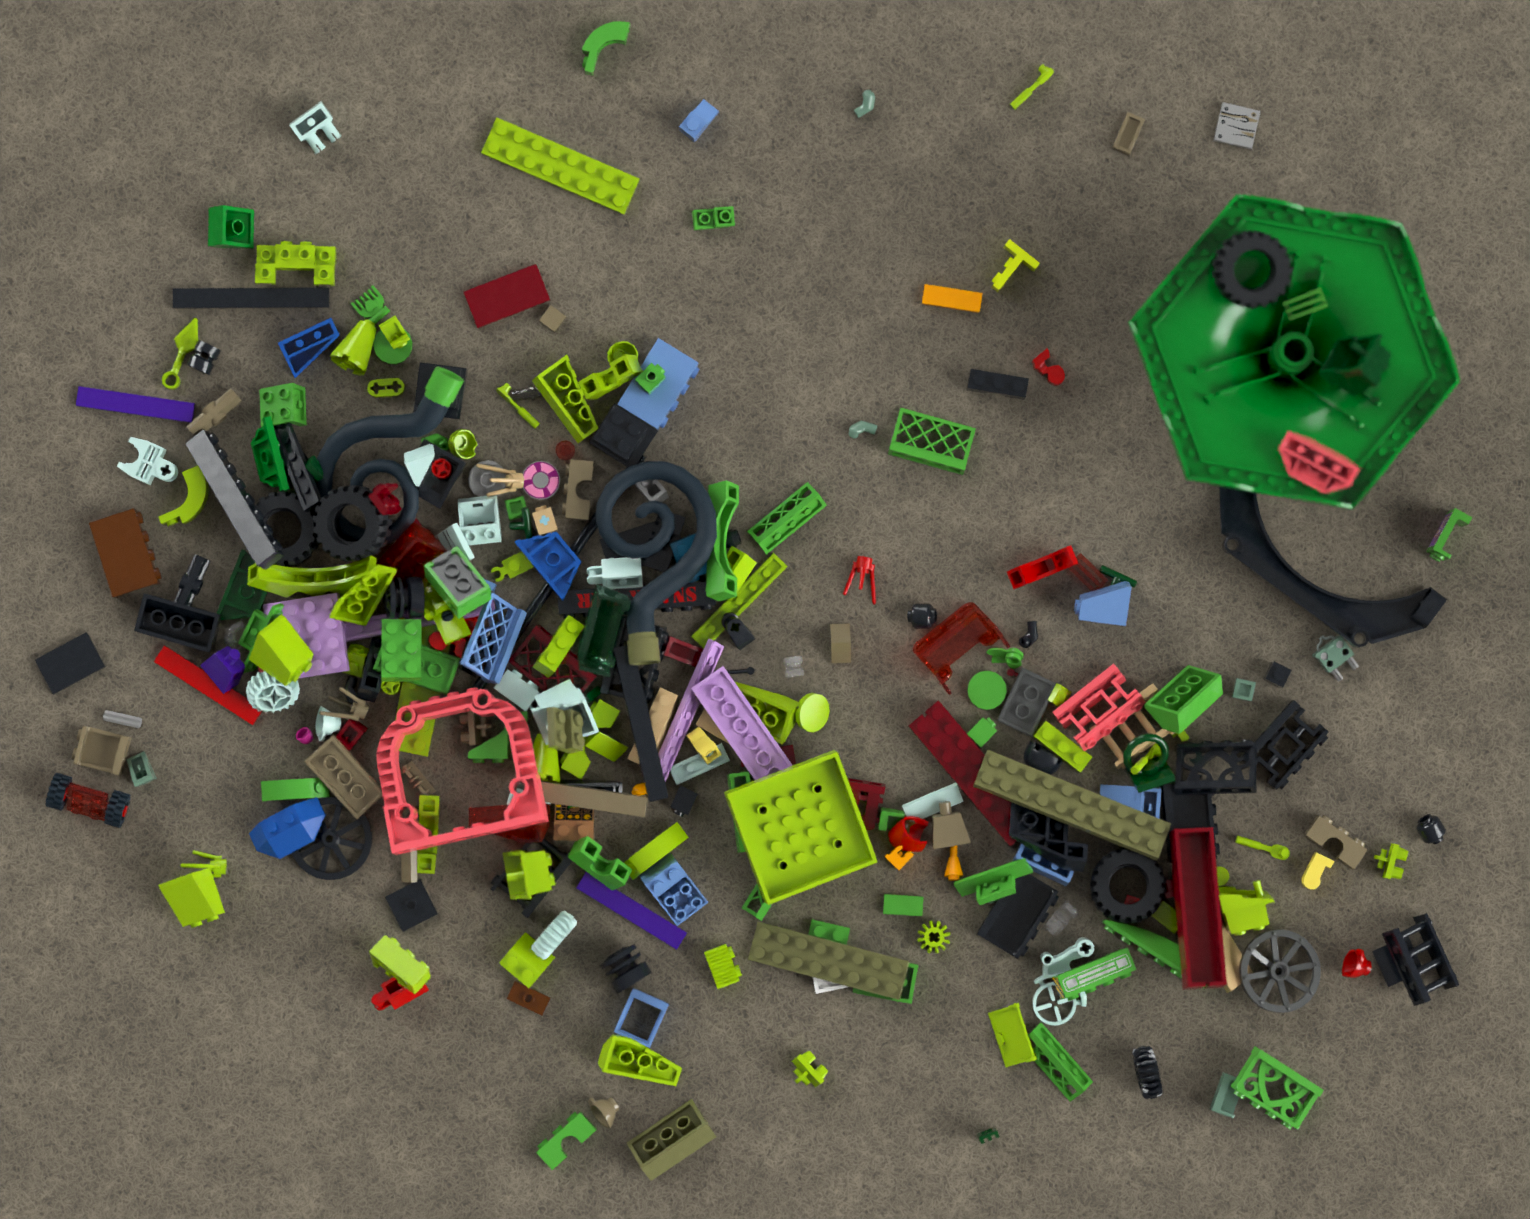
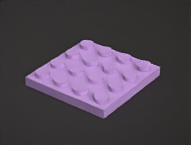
[263,593,350,679]

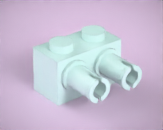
[289,101,342,154]

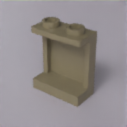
[72,726,132,776]

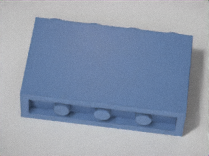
[617,338,700,430]

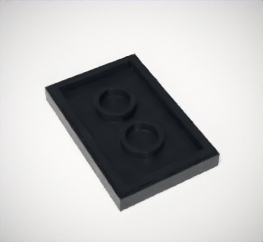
[35,632,106,695]

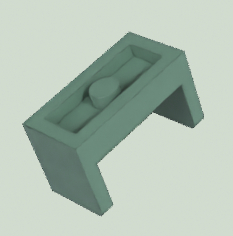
[1210,1072,1247,1119]

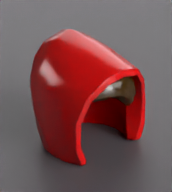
[888,816,929,852]

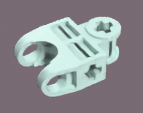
[117,437,178,486]

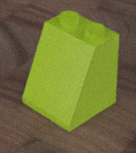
[249,614,314,686]
[159,868,225,928]

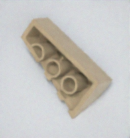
[627,687,679,765]

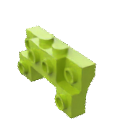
[255,241,336,286]

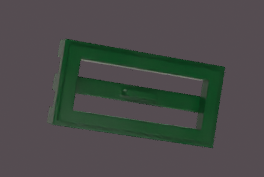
[977,1127,1000,1144]

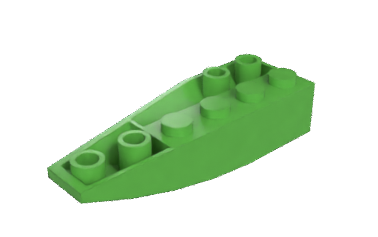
[1102,919,1204,988]

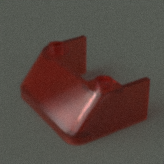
[913,602,1010,695]

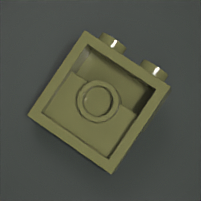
[547,707,585,754]

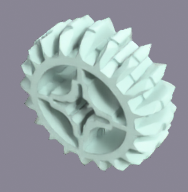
[246,671,300,714]
[531,911,577,960]

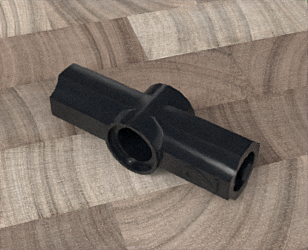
[174,554,211,606]

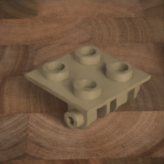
[400,761,436,816]

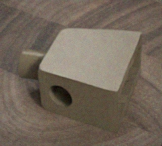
[932,801,971,849]

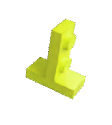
[992,239,1040,292]

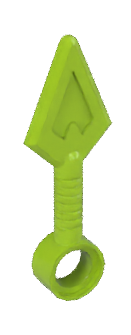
[162,318,198,390]

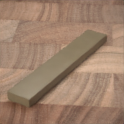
[541,781,648,817]

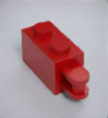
[371,977,429,1011]

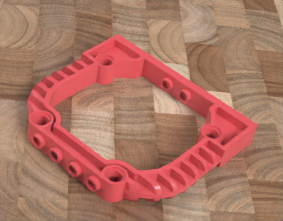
[377,687,549,855]

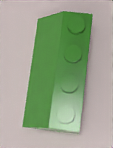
[1145,665,1223,734]

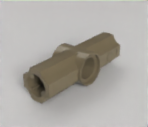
[186,388,242,436]

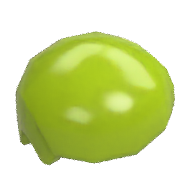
[607,341,638,363]
[448,429,478,459]

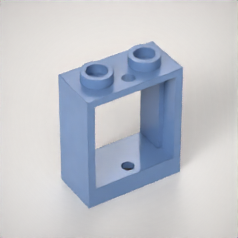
[614,988,669,1048]

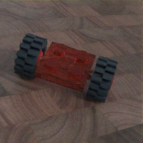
[45,773,131,828]

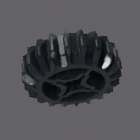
[1132,1046,1163,1099]

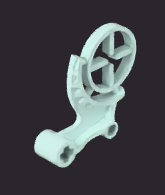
[1032,937,1094,1025]

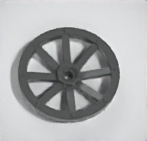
[1239,930,1321,1013]

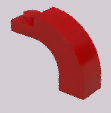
[1007,545,1078,590]

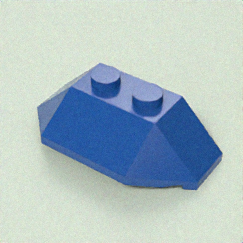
[249,797,326,859]

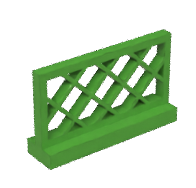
[888,408,976,475]

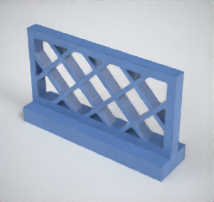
[460,592,527,684]

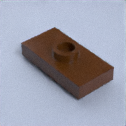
[507,981,551,1016]

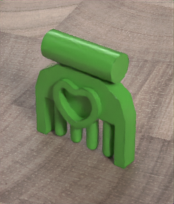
[351,285,390,324]

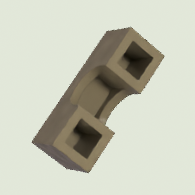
[562,459,594,521]
[1304,815,1368,869]

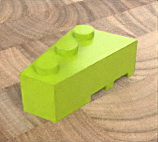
[369,935,431,994]

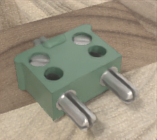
[1312,635,1359,682]

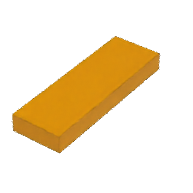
[922,284,983,313]

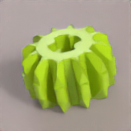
[917,920,950,954]

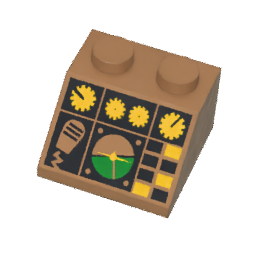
[554,804,594,841]

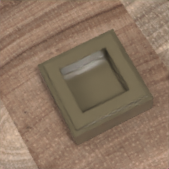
[539,305,567,333]

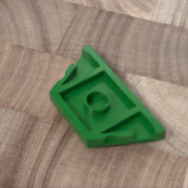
[250,416,289,491]

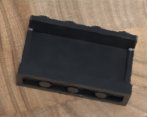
[1161,783,1220,863]
[976,874,1059,959]

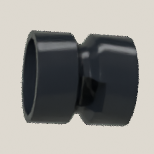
[186,340,221,375]

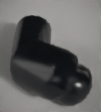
[1019,621,1038,648]
[344,676,362,705]

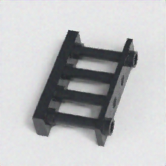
[490,827,572,918]
[1382,913,1459,1006]

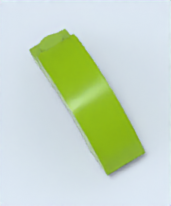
[158,465,209,527]
[624,822,689,880]

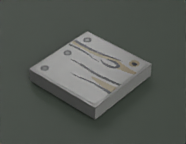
[1213,102,1260,150]

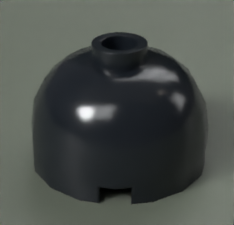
[1023,740,1063,775]

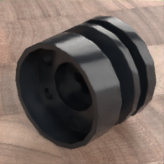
[383,576,424,619]
[600,944,652,994]

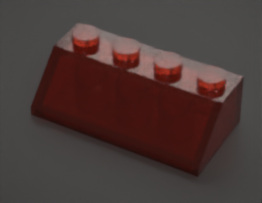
[376,522,447,586]

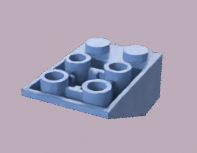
[1100,784,1161,819]
[639,852,708,926]

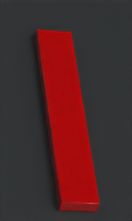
[154,645,263,725]

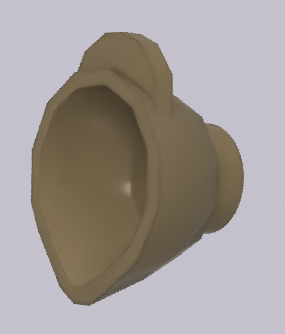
[588,1097,619,1129]

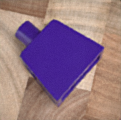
[200,646,245,694]

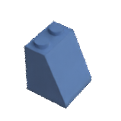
[1074,581,1131,626]

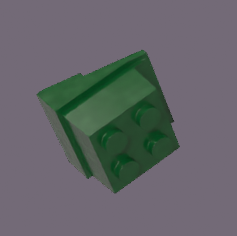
[1318,334,1392,397]

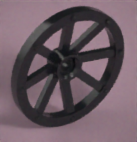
[292,797,373,880]

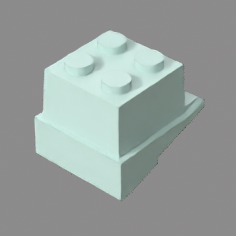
[531,679,599,745]

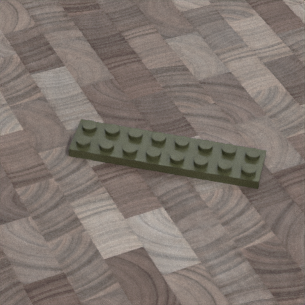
[748,922,910,1000]

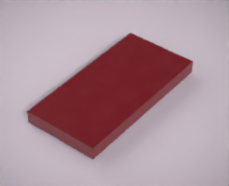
[464,264,551,329]

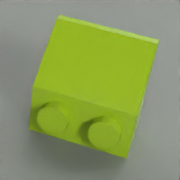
[499,932,555,988]

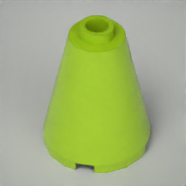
[330,319,377,376]
[533,734,560,783]

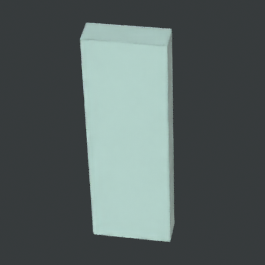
[670,743,730,785]
[902,783,964,819]

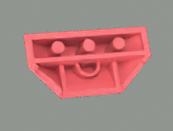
[1279,431,1360,494]

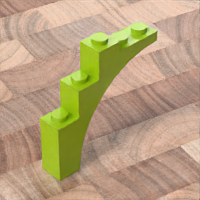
[247,556,376,598]

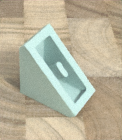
[404,444,435,487]

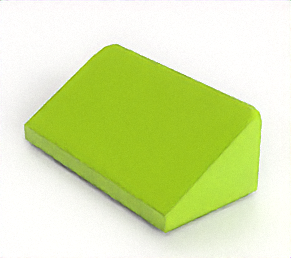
[584,731,628,762]

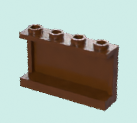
[89,508,162,598]

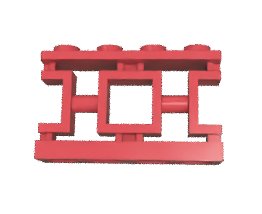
[1052,663,1145,751]

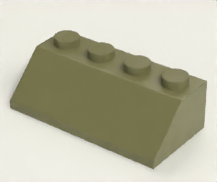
[627,1099,716,1181]

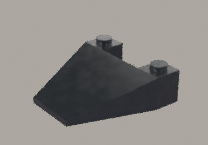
[1009,802,1088,872]

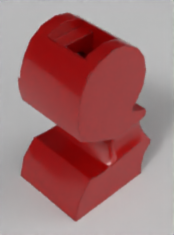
[1032,348,1065,386]
[428,632,467,658]

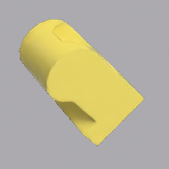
[686,726,722,765]
[1301,852,1334,889]

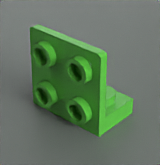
[260,383,307,427]

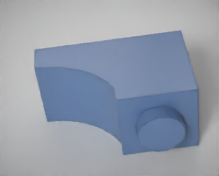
[679,99,719,142]

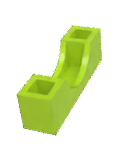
[560,699,621,779]

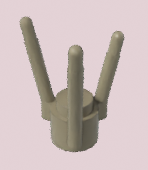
[319,687,369,722]

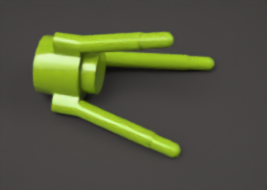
[180,850,227,878]

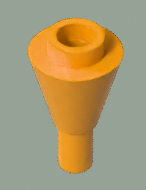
[944,846,963,881]

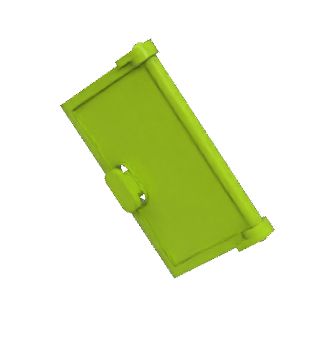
[988,1003,1037,1067]

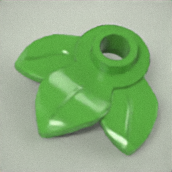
[987,648,1024,669]

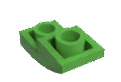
[692,206,735,230]

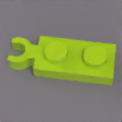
[491,552,534,582]

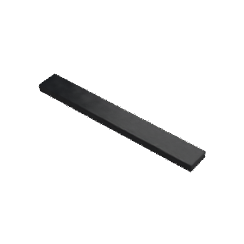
[173,288,330,309]
[613,645,669,802]

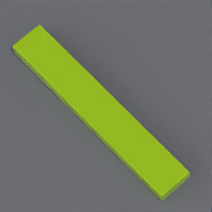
[691,553,788,649]

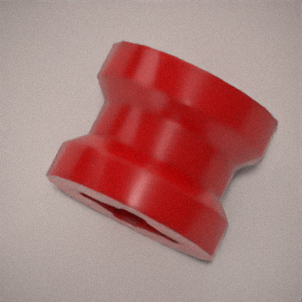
[431,458,452,479]

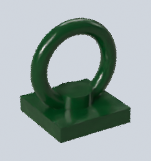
[1123,733,1176,793]

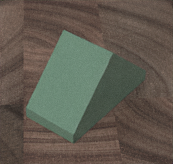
[126,751,157,787]

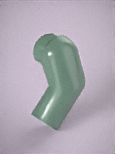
[854,90,876,118]
[848,421,877,439]

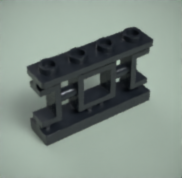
[1240,700,1329,790]

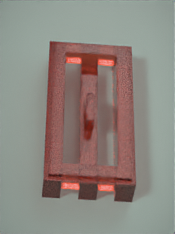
[1068,553,1108,591]

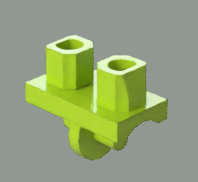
[1373,843,1408,879]
[791,1051,828,1088]

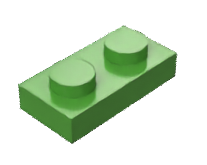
[808,919,850,945]

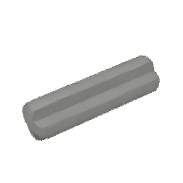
[103,710,142,728]

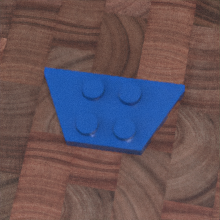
[514,532,581,601]

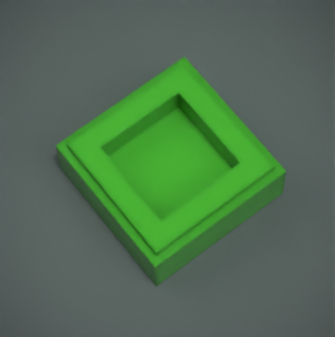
[505,496,526,520]

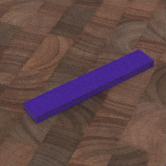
[76,386,195,423]
[576,872,687,950]

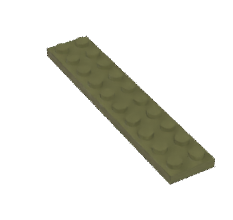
[973,750,1171,861]

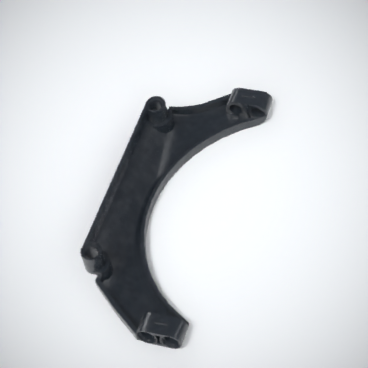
[1219,487,1447,648]

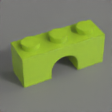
[578,354,643,400]
[533,615,584,678]
[1033,721,1092,773]

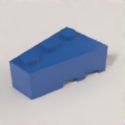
[278,317,340,378]

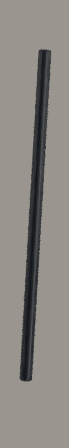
[471,455,646,690]

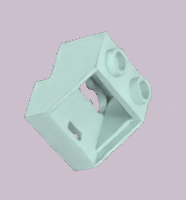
[458,495,502,545]

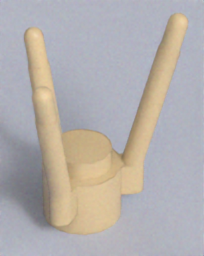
[476,464,524,497]

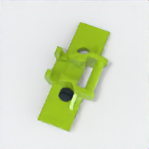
[410,559,471,645]

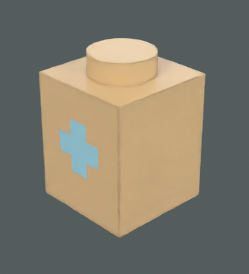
[532,505,558,536]

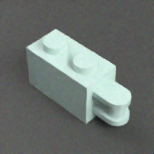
[586,557,643,590]
[494,669,540,711]

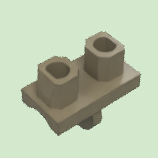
[459,711,492,745]

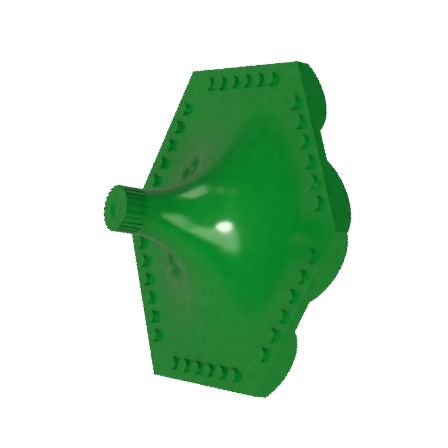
[1128,194,1460,510]

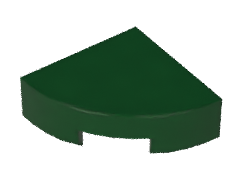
[306,455,323,481]
[584,686,601,704]

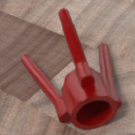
[843,556,876,605]

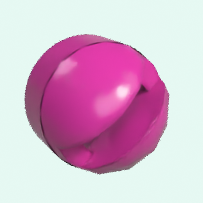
[296,727,313,744]

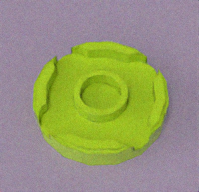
[795,693,830,732]

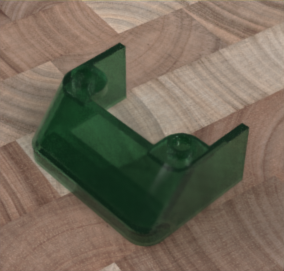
[576,584,631,677]

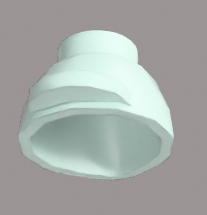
[315,706,341,742]

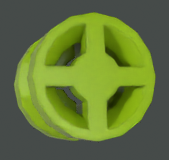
[381,682,401,695]

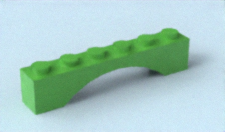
[706,480,739,601]

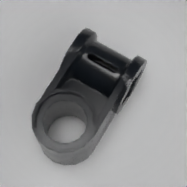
[721,612,755,650]

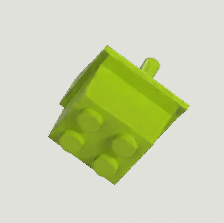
[502,849,555,899]
[1218,880,1275,936]

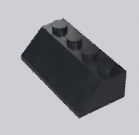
[134,593,220,653]

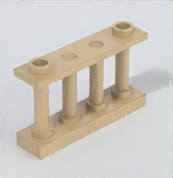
[1089,684,1174,769]

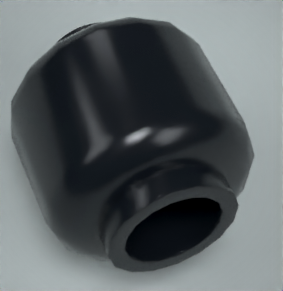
[907,603,937,629]
[1416,814,1446,844]

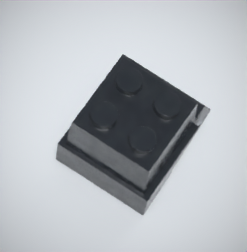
[413,362,468,420]
[589,403,658,467]
[399,439,466,509]

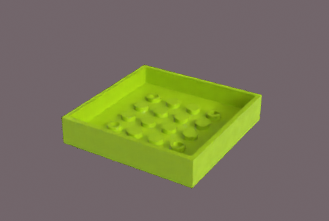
[724,750,878,905]

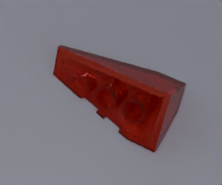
[469,803,550,843]

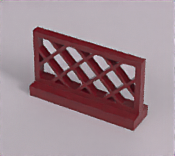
[508,624,599,694]

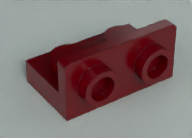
[369,483,402,515]

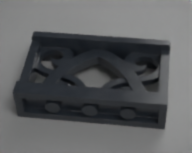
[600,615,669,703]
[1175,740,1257,795]

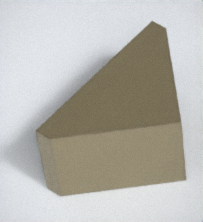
[830,624,851,663]

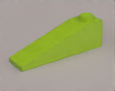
[329,565,397,626]
[734,681,800,745]
[598,1034,682,1086]

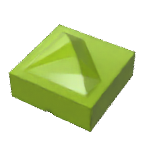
[1048,683,1072,707]

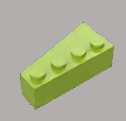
[532,355,599,443]

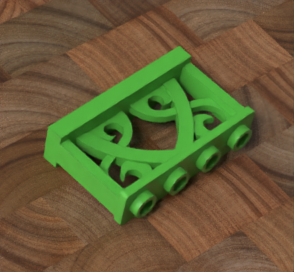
[1230,1046,1324,1130]

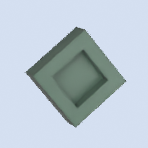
[1232,678,1256,702]

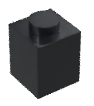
[1263,661,1292,688]
[670,786,698,817]

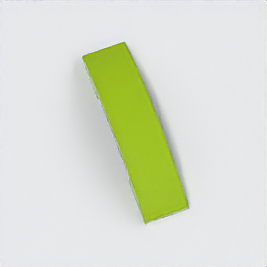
[417,795,440,874]

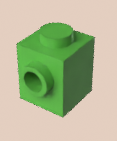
[635,363,666,395]

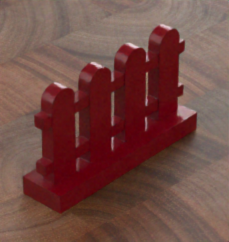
[814,778,886,830]

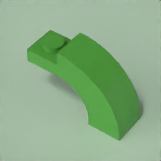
[582,21,630,76]
[261,778,329,801]

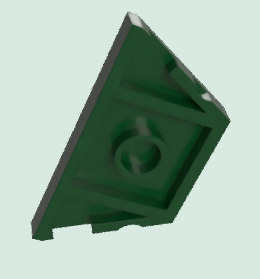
[217,549,268,621]

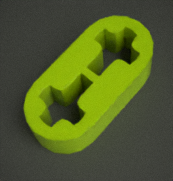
[367,378,405,398]

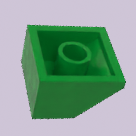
[208,205,254,249]

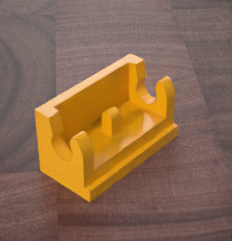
[884,846,914,870]

